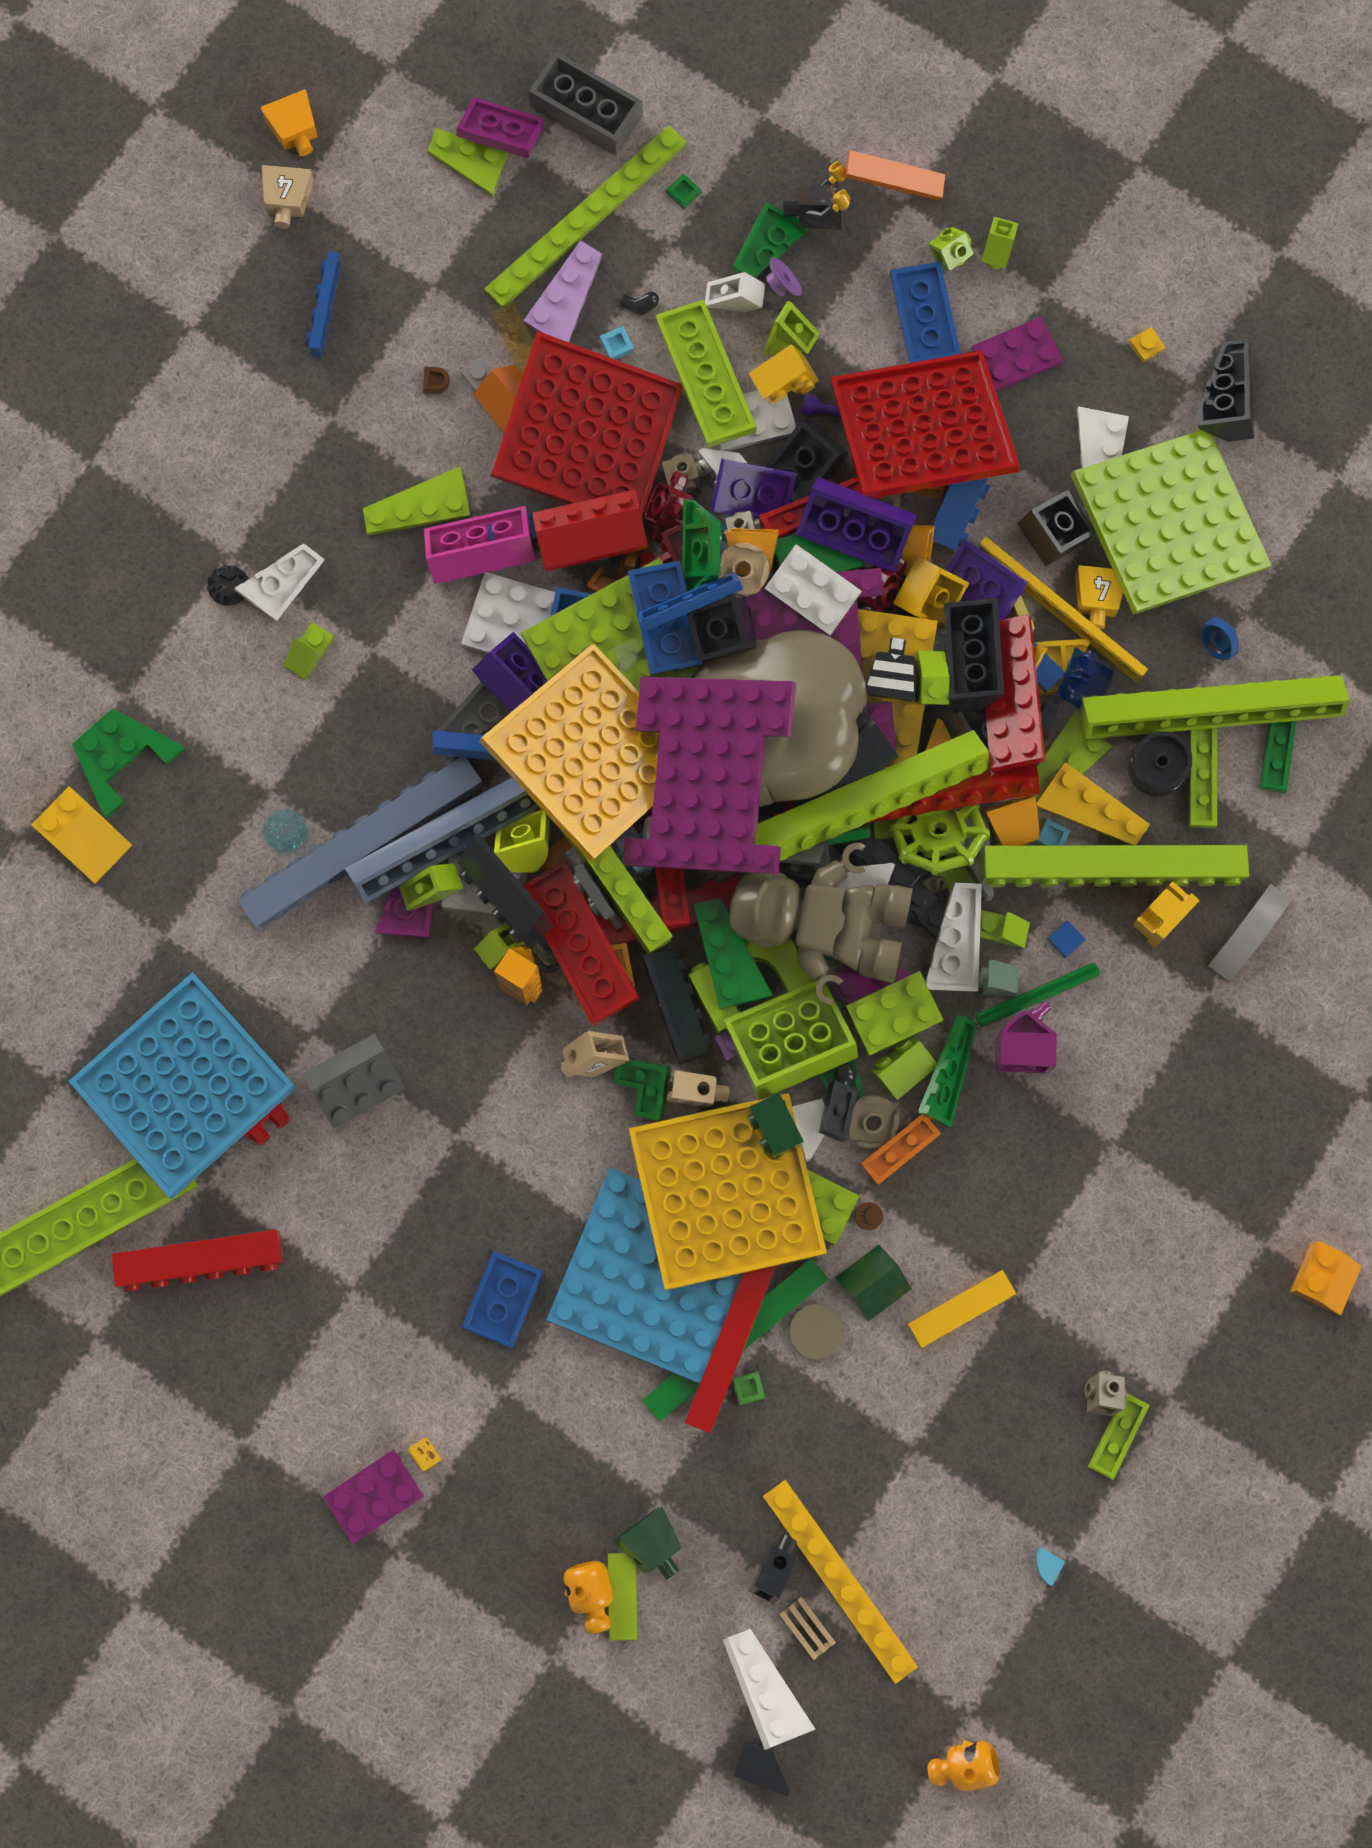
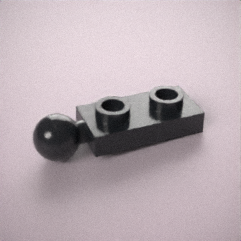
[819,1064,858,1142]

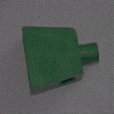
[613,1506,681,1580]

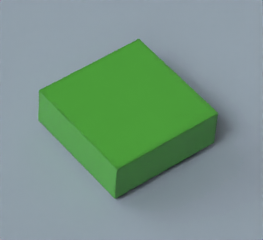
[732,1371,765,1405]

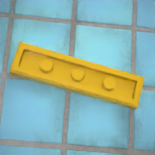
[907,1270,1016,1348]

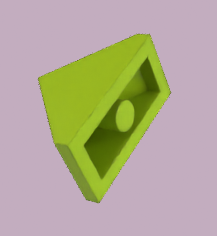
[761,301,820,356]

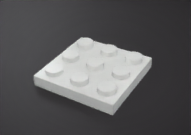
[461,572,556,654]

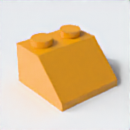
[1290,1241,1362,1316]

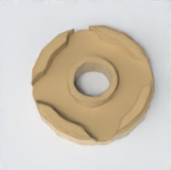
[718,543,770,597]

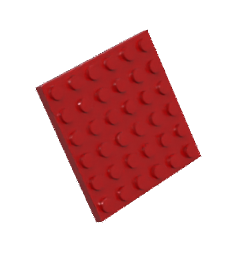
[490,331,683,518]
[831,350,1020,498]

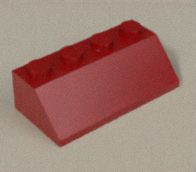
[532,489,648,572]

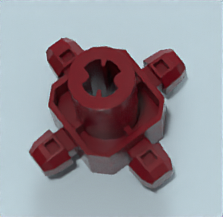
[645,471,709,544]
[857,558,907,614]

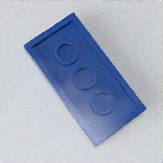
[890,261,961,363]
[627,561,703,676]

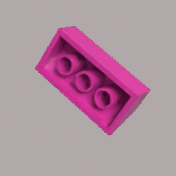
[424,506,536,584]

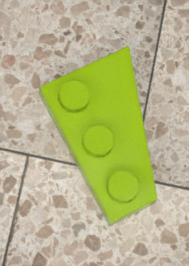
[428,128,508,197]

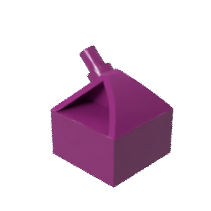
[995,1001,1057,1074]

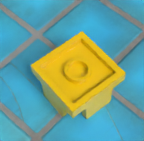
[1133,882,1200,948]

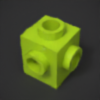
[928,227,974,271]

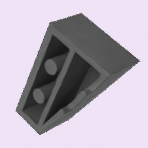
[779,840,831,890]

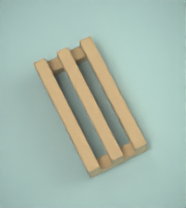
[779,1597,836,1660]

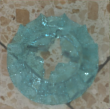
[263,808,307,851]

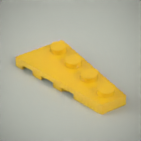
[1036,762,1150,845]

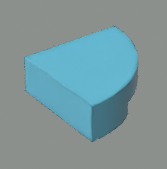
[1036,1547,1065,1586]

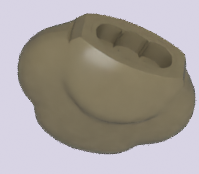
[692,630,867,807]

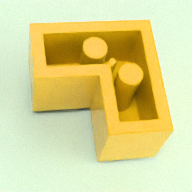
[748,344,819,404]

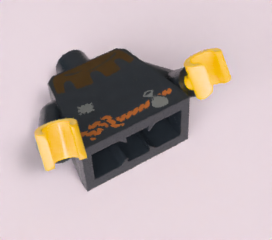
[783,161,850,230]

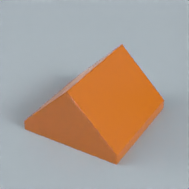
[473,364,522,433]

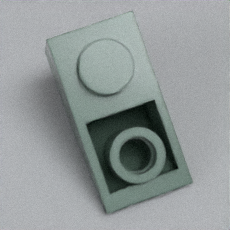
[978,960,1018,997]

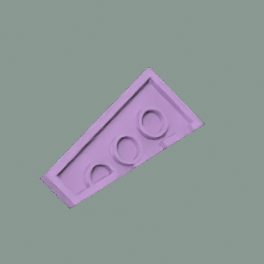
[524,240,602,342]

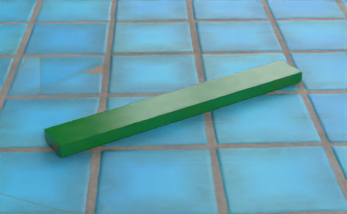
[642,1258,829,1422]

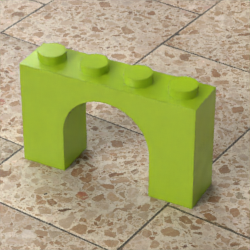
[688,938,813,1035]

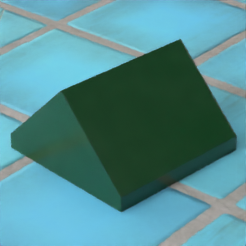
[835,1245,912,1321]

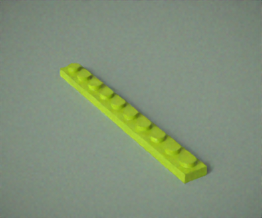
[484,125,687,309]

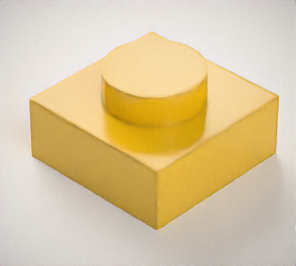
[1129,327,1166,363]

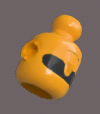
[563,1561,613,1634]
[927,1740,1000,1792]

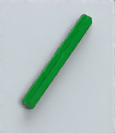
[975,963,1100,1027]

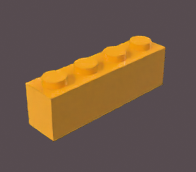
[494,946,543,1006]

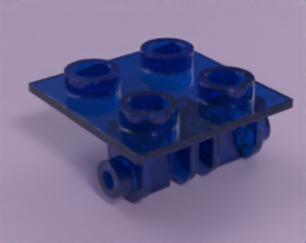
[1056,647,1114,709]

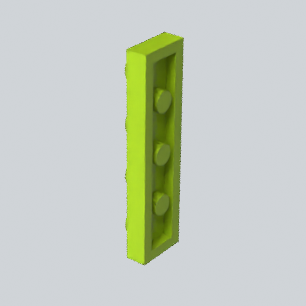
[1189,728,1217,828]

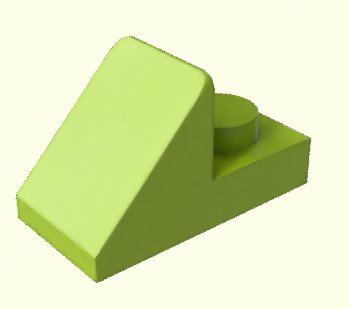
[283,622,335,680]
[980,910,1030,949]

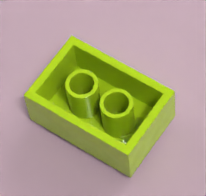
[845,971,944,1057]

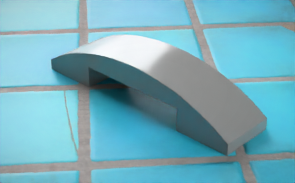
[1208,883,1292,982]

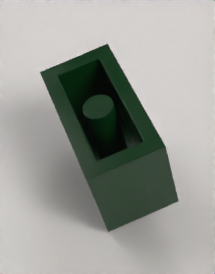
[747,1093,804,1160]

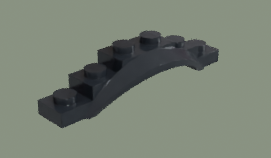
[834,835,945,940]

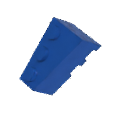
[932,478,991,551]

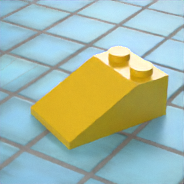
[31,786,132,884]

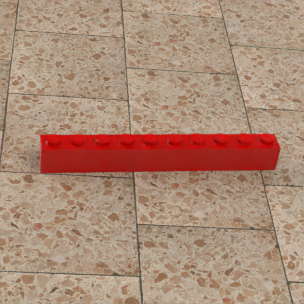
[770,760,1040,824]

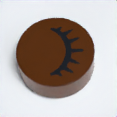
[855,1202,883,1230]

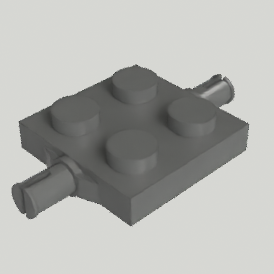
[565,848,625,930]

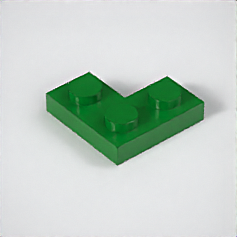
[613,1058,671,1121]

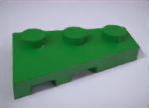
[732,201,808,279]

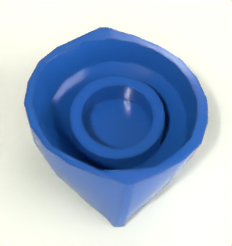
[1201,617,1239,660]

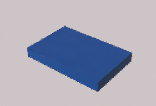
[461,1251,544,1349]

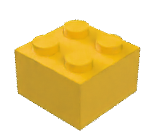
[893,556,969,630]

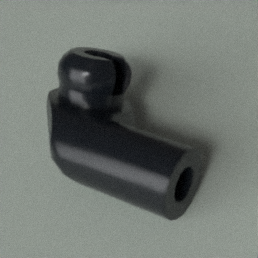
[620,291,659,315]

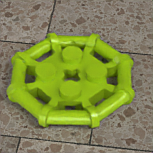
[889,805,990,876]

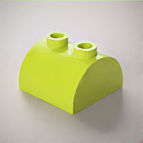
[494,810,551,873]

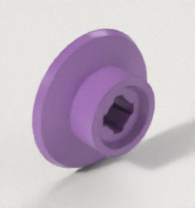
[766,258,802,296]

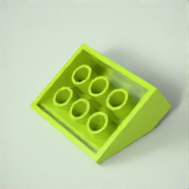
[724,981,858,1100]

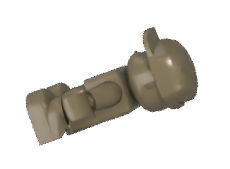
[730,843,913,1005]

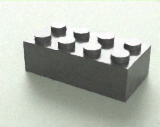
[529,52,643,155]

